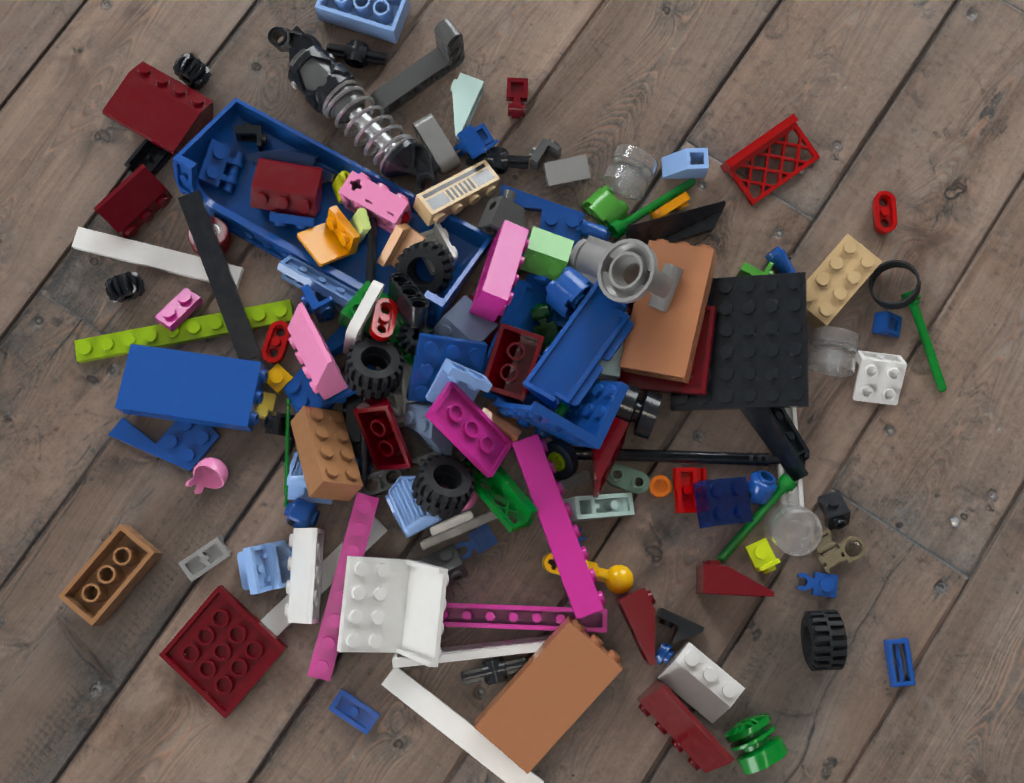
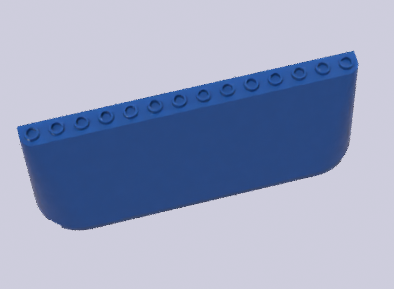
[173,98,493,329]

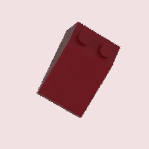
[591,417,629,498]
[696,560,774,597]
[615,588,656,666]

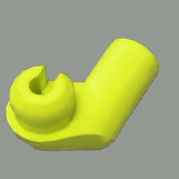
[332,170,350,204]

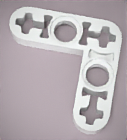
[343,280,385,355]

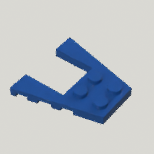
[500,184,585,256]
[283,325,377,414]
[108,417,221,472]

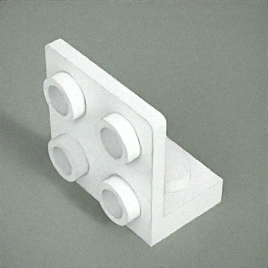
[852,350,907,405]

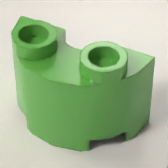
[580,185,629,235]

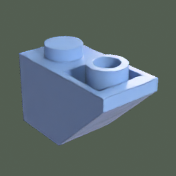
[661,148,709,179]

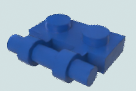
[197,139,245,194]

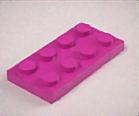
[425,381,513,478]

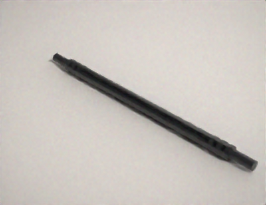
[573,447,780,466]

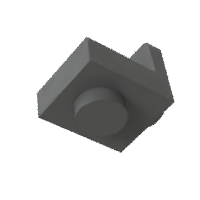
[529,138,562,170]

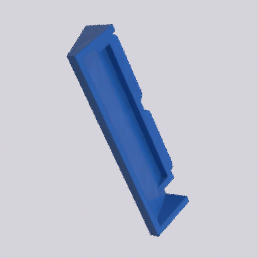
[481,273,554,404]
[523,280,633,411]

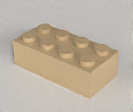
[807,233,882,332]

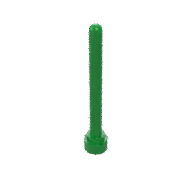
[608,178,696,239]
[901,290,947,392]
[717,473,797,563]

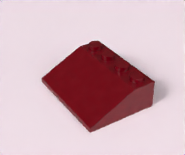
[102,61,213,155]
[637,680,735,773]

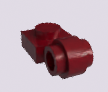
[506,77,528,119]

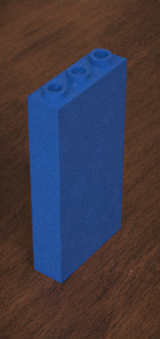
[115,344,268,432]

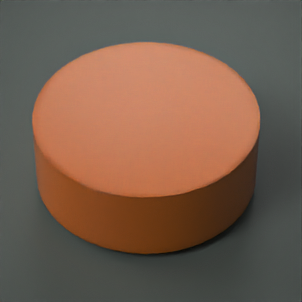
[648,475,672,498]

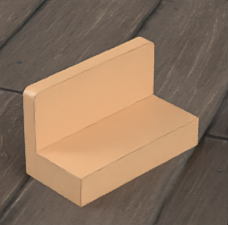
[377,223,425,270]

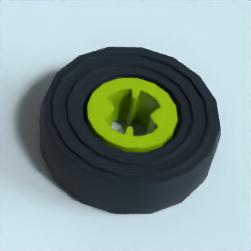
[545,439,579,480]

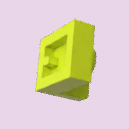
[744,538,780,574]

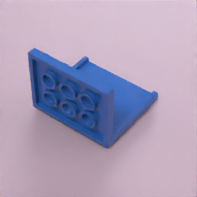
[492,380,629,449]

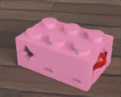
[338,171,413,234]

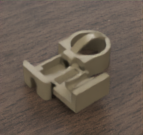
[808,528,866,573]

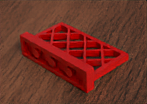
[720,113,820,206]

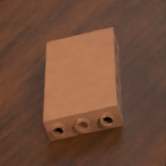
[619,239,718,384]
[474,616,623,774]

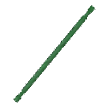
[284,399,291,507]

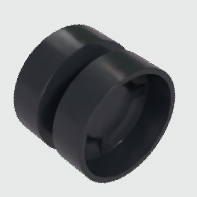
[615,383,662,440]

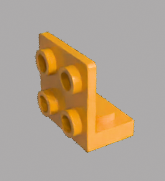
[297,205,360,267]

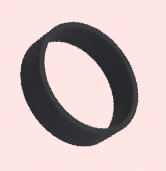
[869,260,921,310]

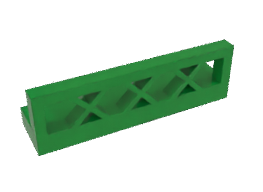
[462,461,538,533]

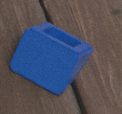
[872,311,902,338]

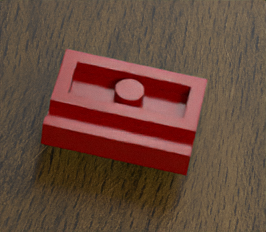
[673,467,709,514]

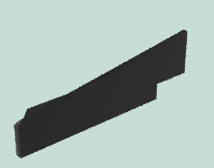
[625,201,726,245]
[740,408,810,481]

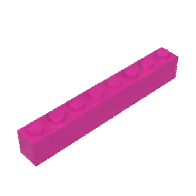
[512,434,606,620]
[307,492,379,681]
[443,603,608,633]

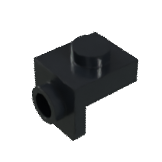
[235,123,268,152]
[264,411,295,437]
[817,491,851,530]

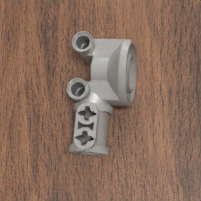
[569,235,684,313]

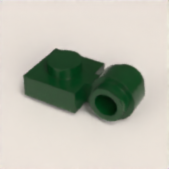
[531,303,559,348]

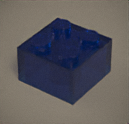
[693,476,753,529]

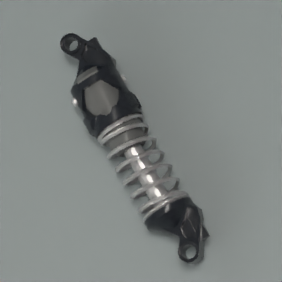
[268,26,441,192]

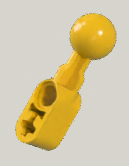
[542,552,634,594]

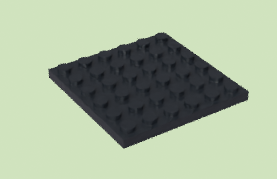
[671,272,809,411]

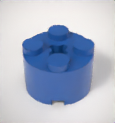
[545,266,594,320]

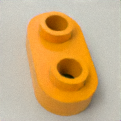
[650,191,691,219]

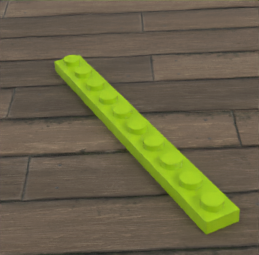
[74,299,294,363]

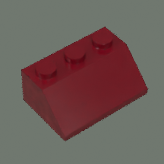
[250,158,323,218]
[93,164,173,239]
[484,323,544,404]
[353,396,414,470]

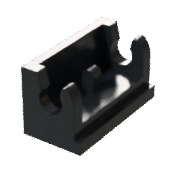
[124,139,173,176]

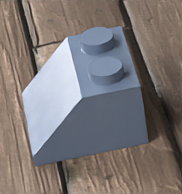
[432,295,498,342]
[404,402,453,457]

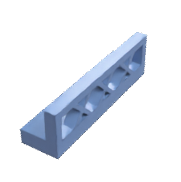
[277,255,357,311]

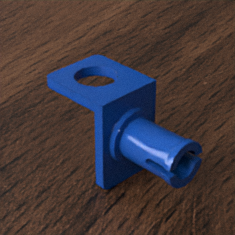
[453,125,499,159]

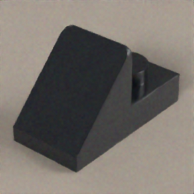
[656,608,704,644]

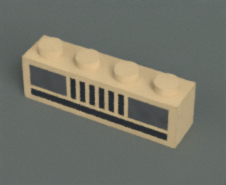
[413,160,500,227]

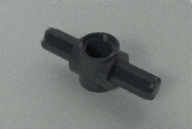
[326,40,388,68]
[466,147,529,174]
[461,657,528,685]

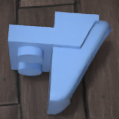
[287,451,334,505]
[385,475,447,539]
[237,540,292,595]

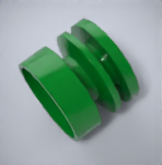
[724,713,789,775]

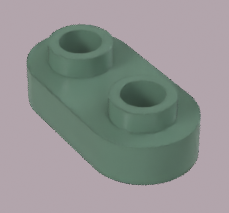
[606,464,650,495]

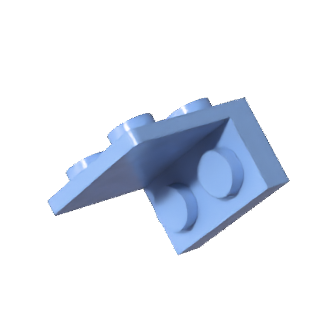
[425,358,492,403]

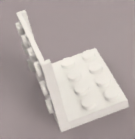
[337,556,449,667]

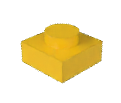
[266,363,293,394]

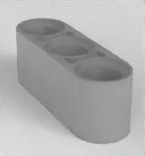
[412,113,461,175]

